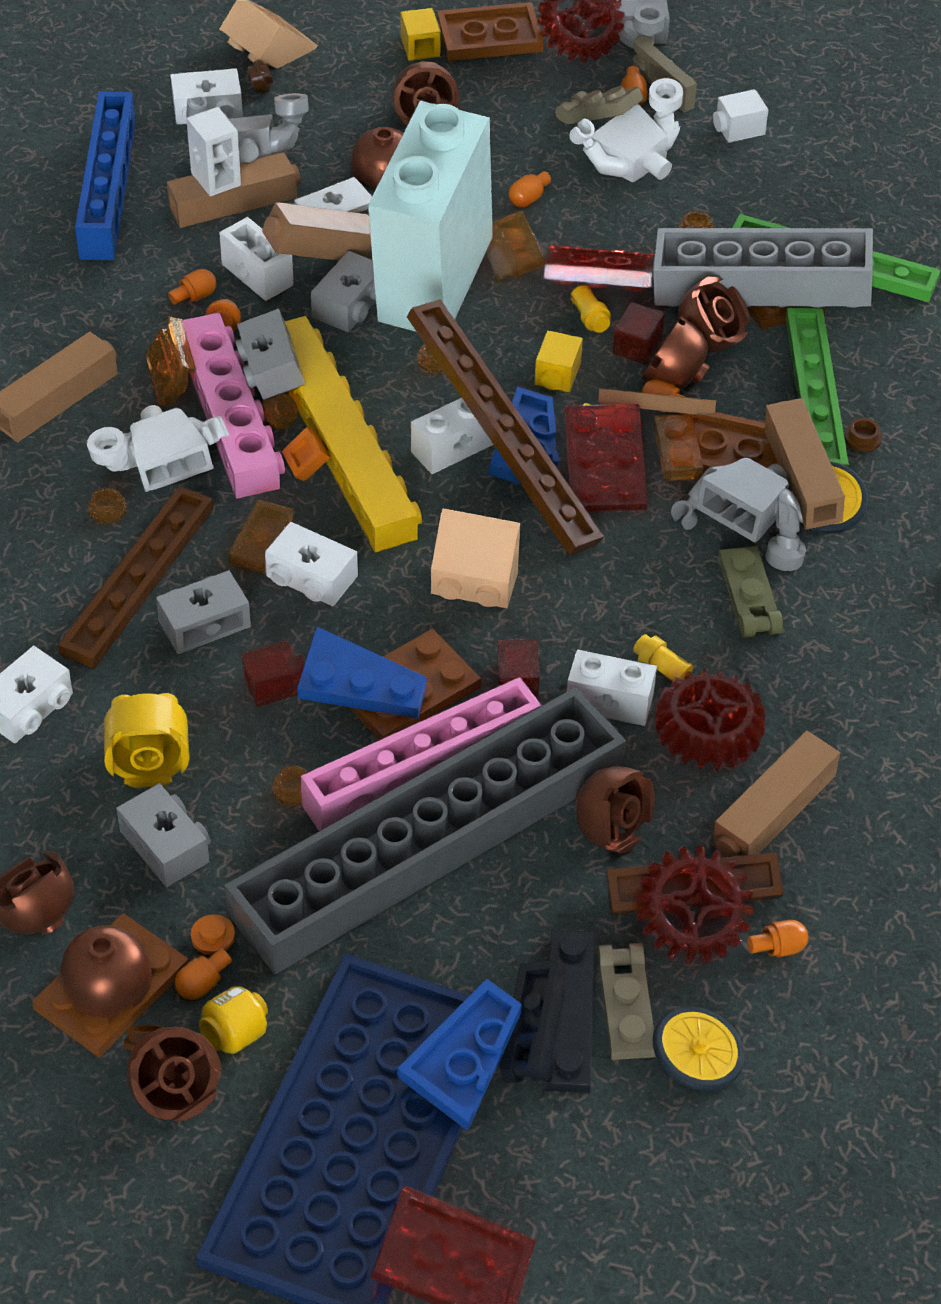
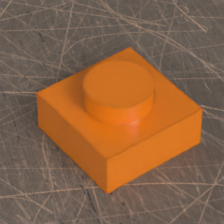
[281,427,331,481]

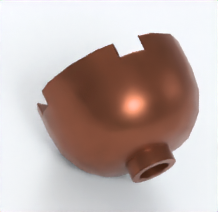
[392,61,460,126]
[351,127,404,191]
[678,277,750,351]
[641,317,710,390]
[575,766,655,854]
[0,851,75,935]
[60,925,152,1018]
[127,1027,221,1121]

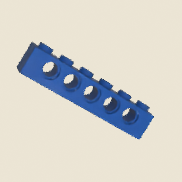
[75,92,136,260]

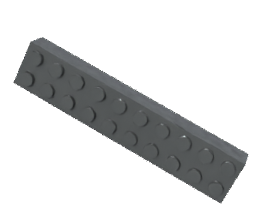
[224,687,627,975]

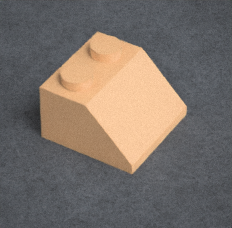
[220,0,318,69]
[431,508,520,608]

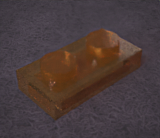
[653,414,704,481]
[228,499,295,574]

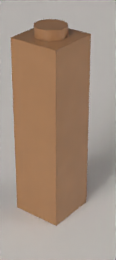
[166,152,301,228]
[262,202,373,261]
[0,331,118,443]
[765,398,845,530]
[712,731,841,858]

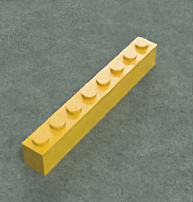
[285,316,422,552]

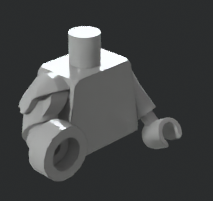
[594,0,670,48]
[186,93,309,163]
[671,458,806,571]

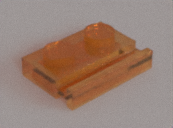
[486,210,546,283]
[145,316,196,406]

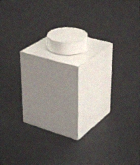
[713,89,768,143]

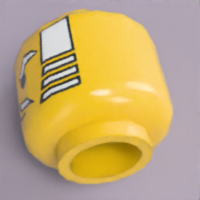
[199,986,268,1054]

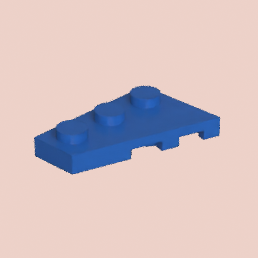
[487,387,560,485]
[297,627,427,719]
[398,979,522,1131]

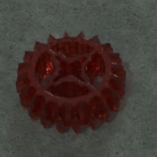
[537,0,625,63]
[655,668,766,771]
[635,846,754,964]

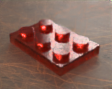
[544,245,654,291]
[564,404,648,512]
[370,1185,536,1304]

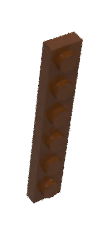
[58,486,213,669]

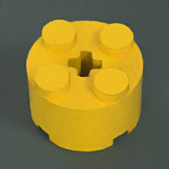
[104,693,189,788]

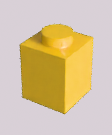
[401,8,440,61]
[535,330,583,392]

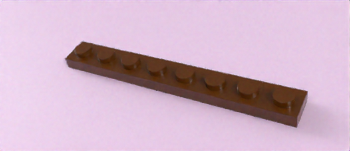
[406,299,604,555]

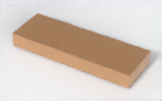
[598,389,716,415]

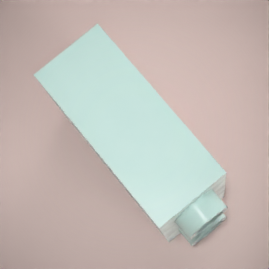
[368,101,493,331]

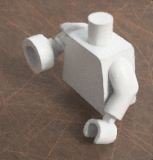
[570,78,683,182]
[87,405,230,492]

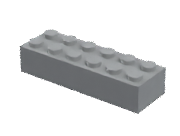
[653,228,873,308]

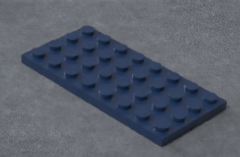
[196,953,470,1304]

